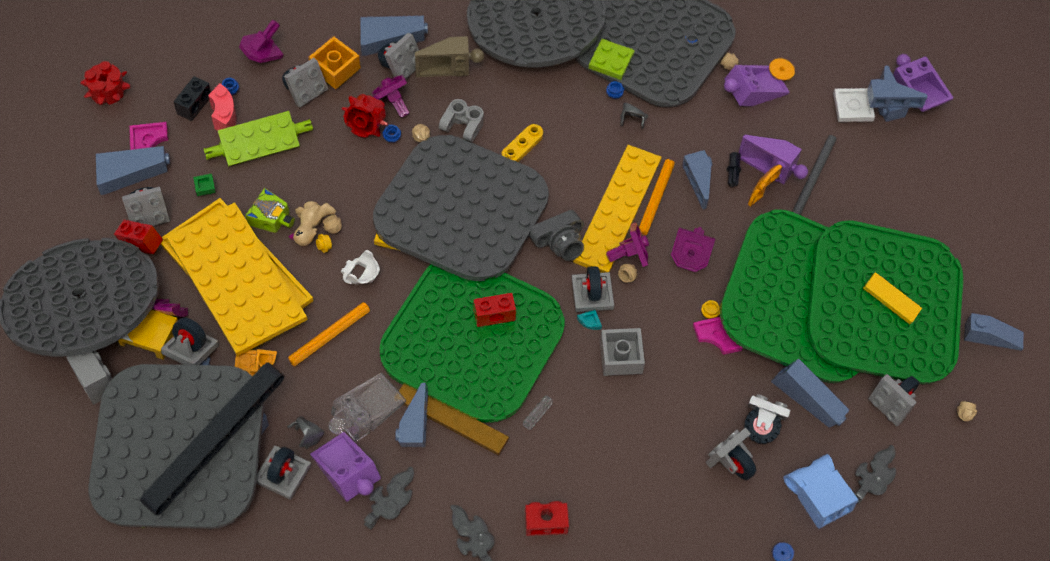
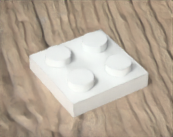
[833,88,875,122]

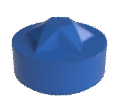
[772,542,794,561]

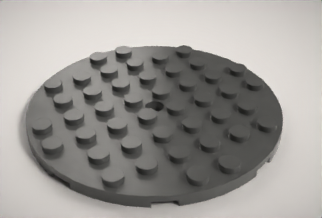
[467,0,606,67]
[0,238,159,357]

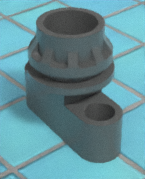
[529,210,584,261]

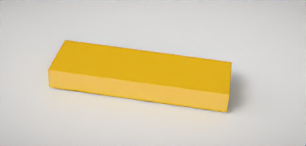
[863,272,922,324]

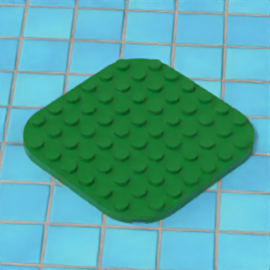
[720,209,859,383]
[807,220,963,384]
[380,264,565,423]

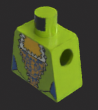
[246,188,295,233]

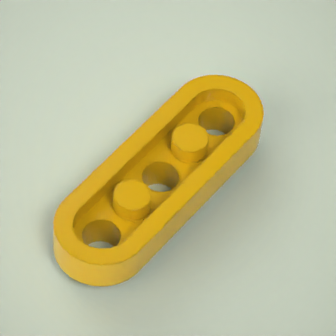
[502,124,543,162]

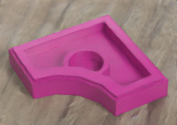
[130,122,168,150]
[693,317,743,355]

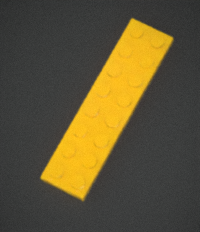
[573,145,662,273]

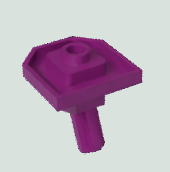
[239,20,284,63]
[372,74,409,118]
[606,222,649,267]
[671,227,716,272]

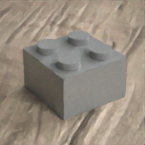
[600,328,645,376]
[66,350,112,405]

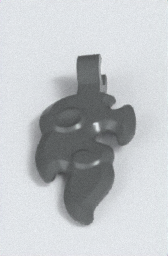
[855,445,896,504]
[364,467,414,530]
[451,505,495,561]

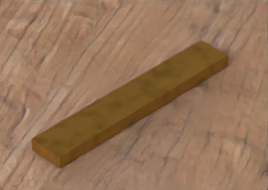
[394,384,509,456]

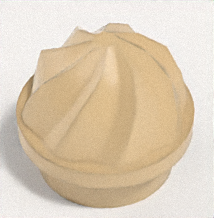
[720,52,738,70]
[412,124,430,142]
[323,214,342,234]
[618,264,637,283]
[957,401,977,421]

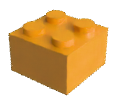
[309,36,361,89]

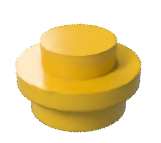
[316,234,332,253]
[701,300,720,319]

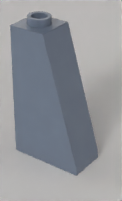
[361,16,428,56]
[96,146,170,195]
[771,358,849,428]

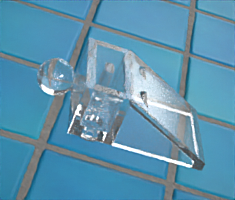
[329,372,406,442]

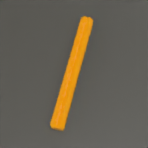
[639,159,675,235]
[288,302,370,366]

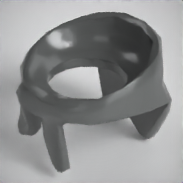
[620,102,649,129]
[287,416,324,449]

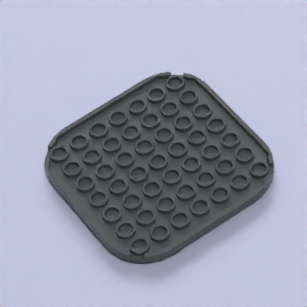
[575,0,736,107]
[373,135,549,281]
[88,364,264,529]

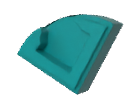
[577,310,602,330]

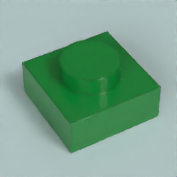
[193,173,216,196]

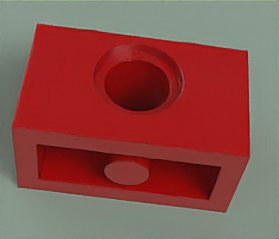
[114,220,163,254]
[473,293,516,327]
[525,501,569,536]

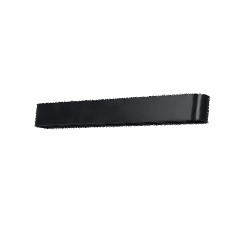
[140,362,285,516]

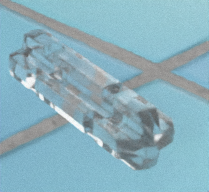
[523,395,553,430]

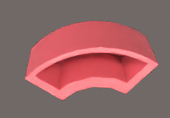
[208,83,237,130]

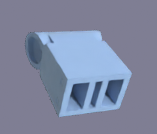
[783,454,858,529]

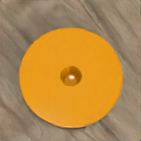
[769,58,795,80]

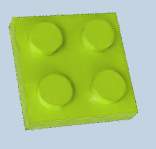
[588,39,634,80]

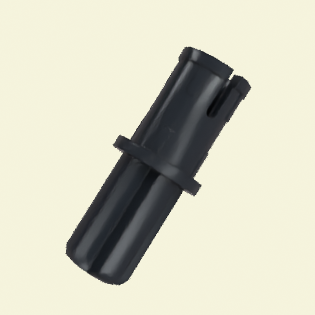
[727,152,741,187]

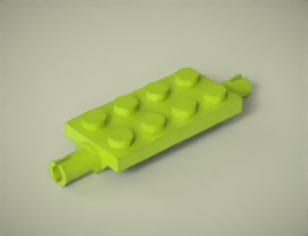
[203,111,313,167]

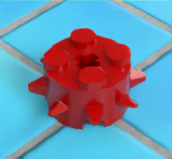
[80,61,130,105]
[341,94,388,137]

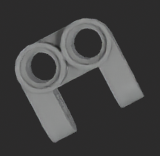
[439,99,484,142]

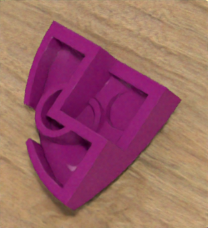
[152,299,188,317]

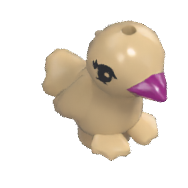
[288,201,336,246]

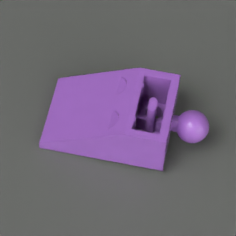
[893,54,953,112]
[724,65,789,106]
[739,135,808,185]
[310,432,381,502]

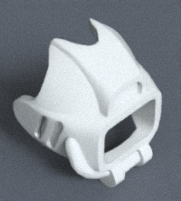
[341,250,380,285]

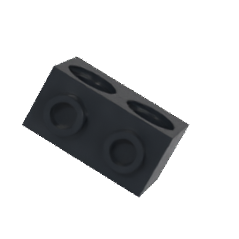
[173,76,211,121]

